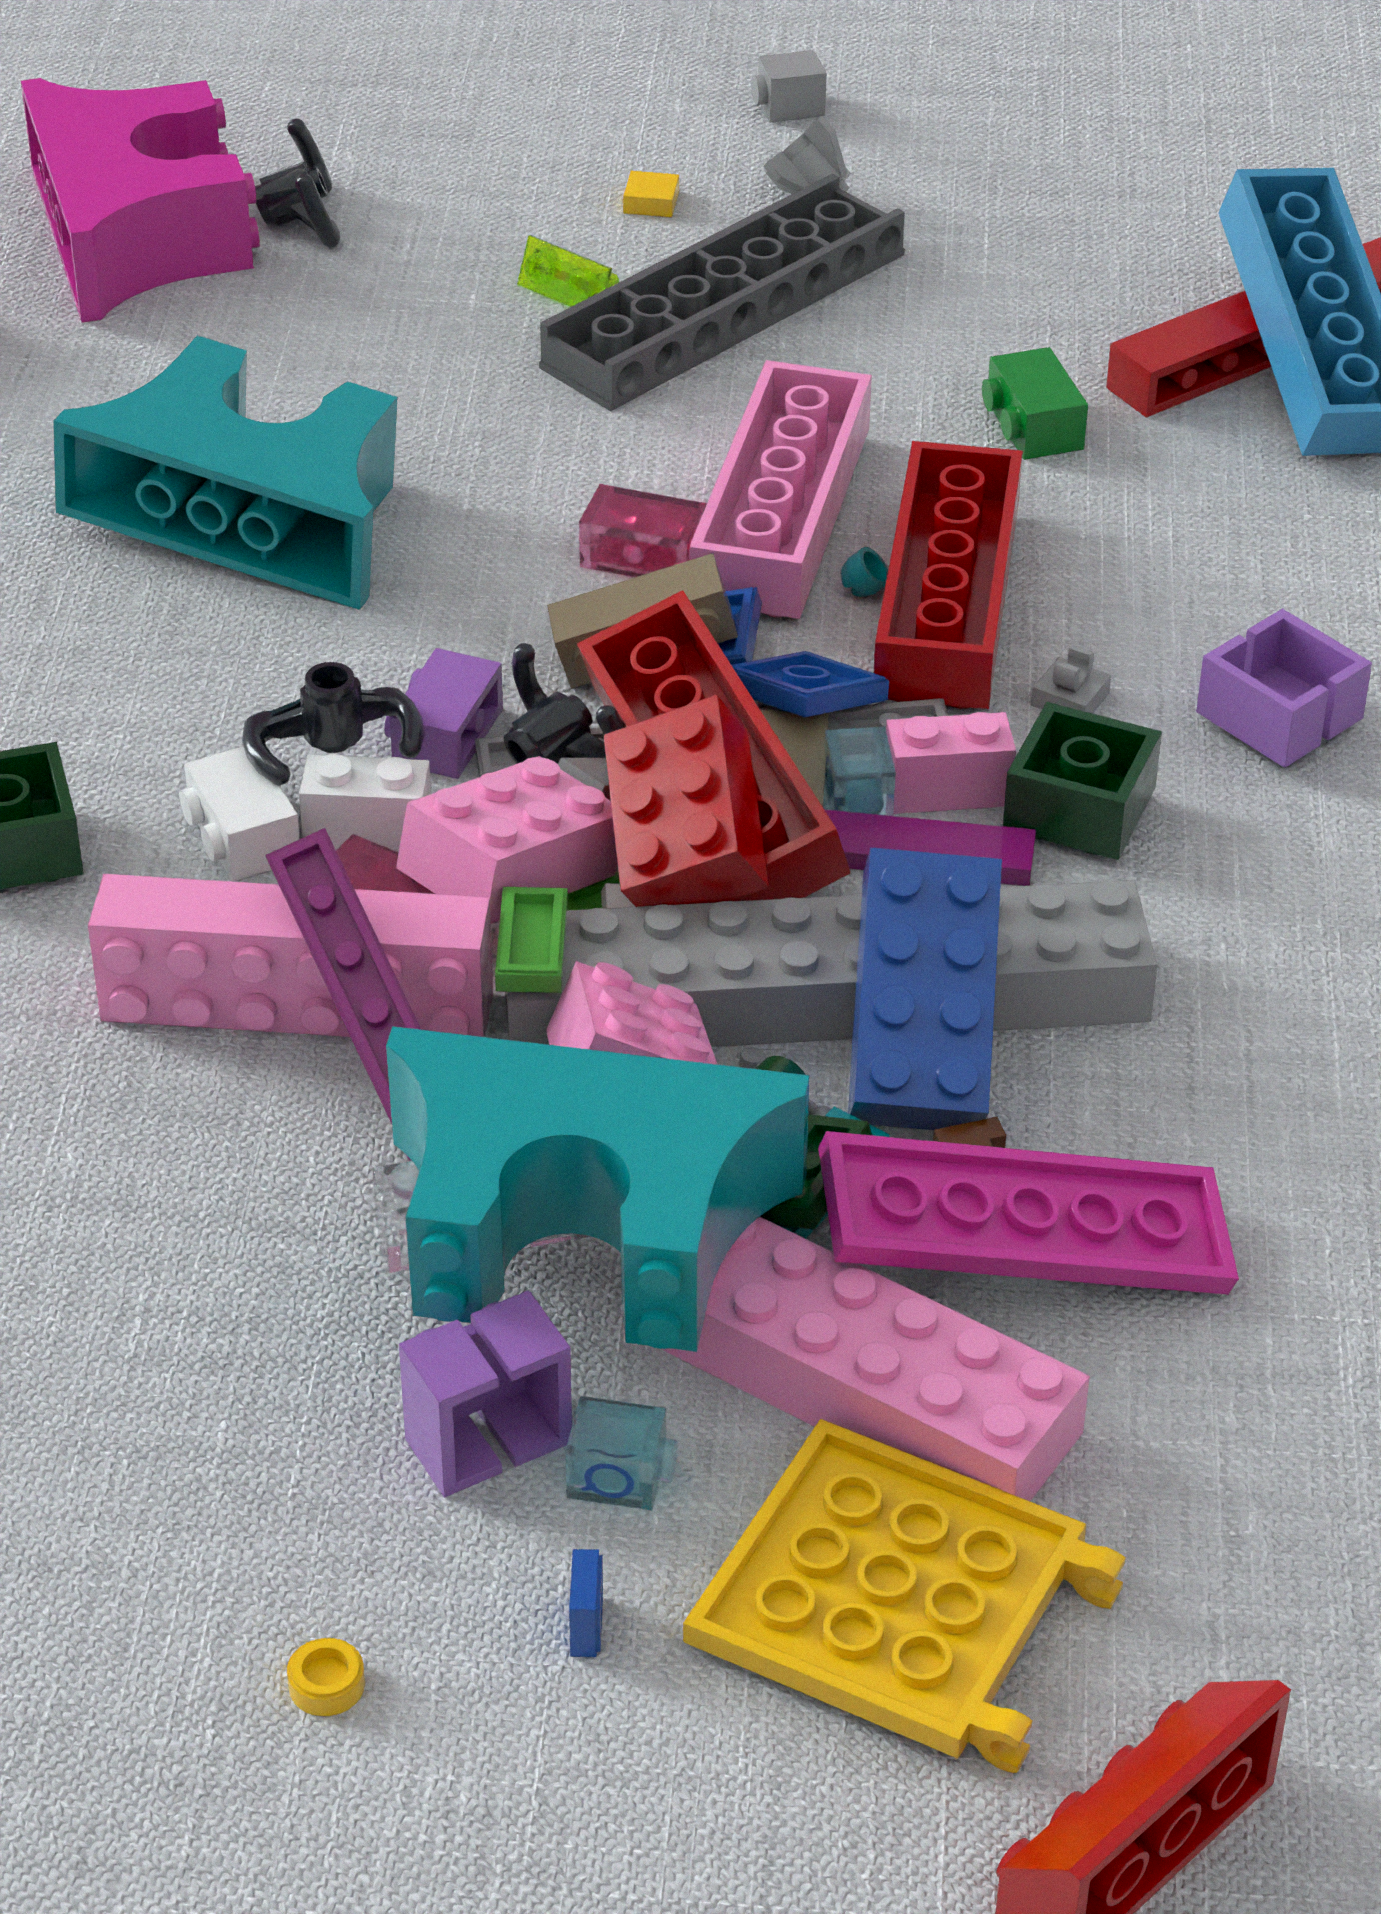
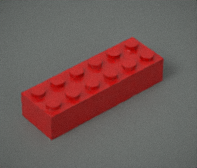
[873,441,1023,709]
[577,590,851,902]

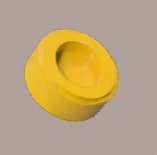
[287,1638,365,1716]

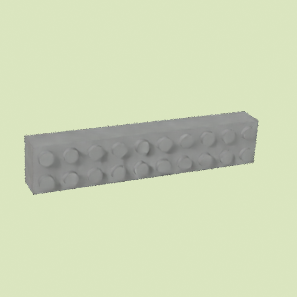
[505,880,1158,1047]

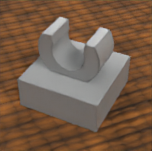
[1031,645,1111,713]

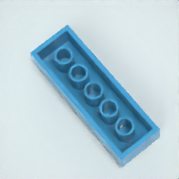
[1218,168,1381,456]

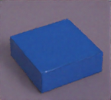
[569,1549,603,1657]

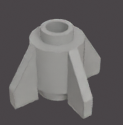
[763,115,851,194]

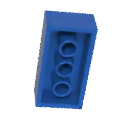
[848,847,1002,1130]

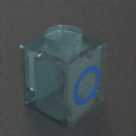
[824,726,896,816]
[565,1396,678,1511]

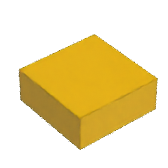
[623,171,679,217]

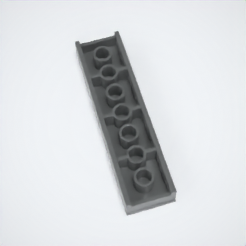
[539,174,905,411]

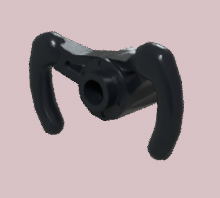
[255,118,340,248]
[504,643,625,764]
[242,662,425,786]

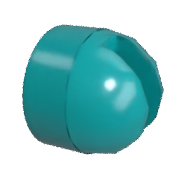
[840,547,888,597]

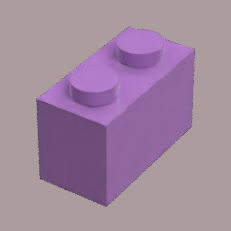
[384,648,503,779]

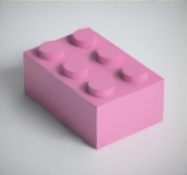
[396,756,618,924]
[546,961,717,1064]

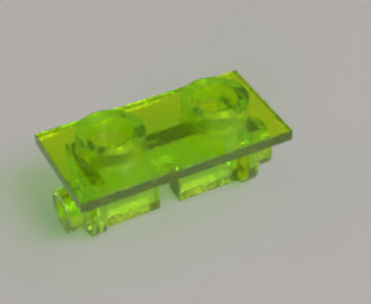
[517,235,620,307]

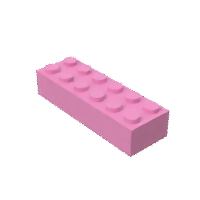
[689,360,872,619]
[88,874,493,1037]
[662,1217,1090,1501]

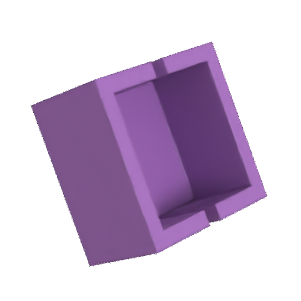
[1196,608,1372,768]
[399,1290,573,1498]

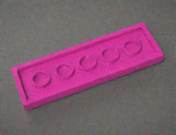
[818,1131,1239,1295]

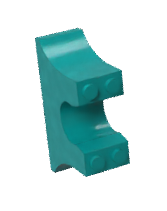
[53,335,398,610]
[386,1026,809,1352]

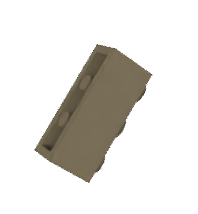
[547,553,738,689]

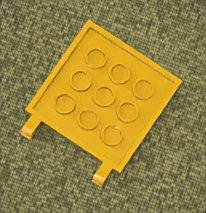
[683,1419,1126,1773]

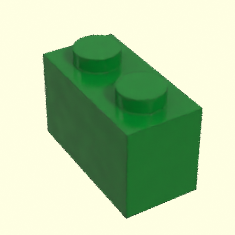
[982,347,1088,460]

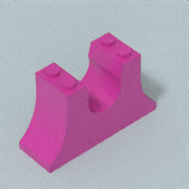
[21,78,260,323]

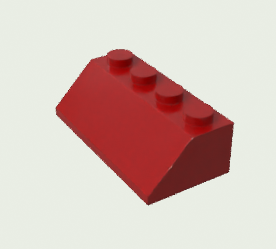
[995,1680,1291,1914]

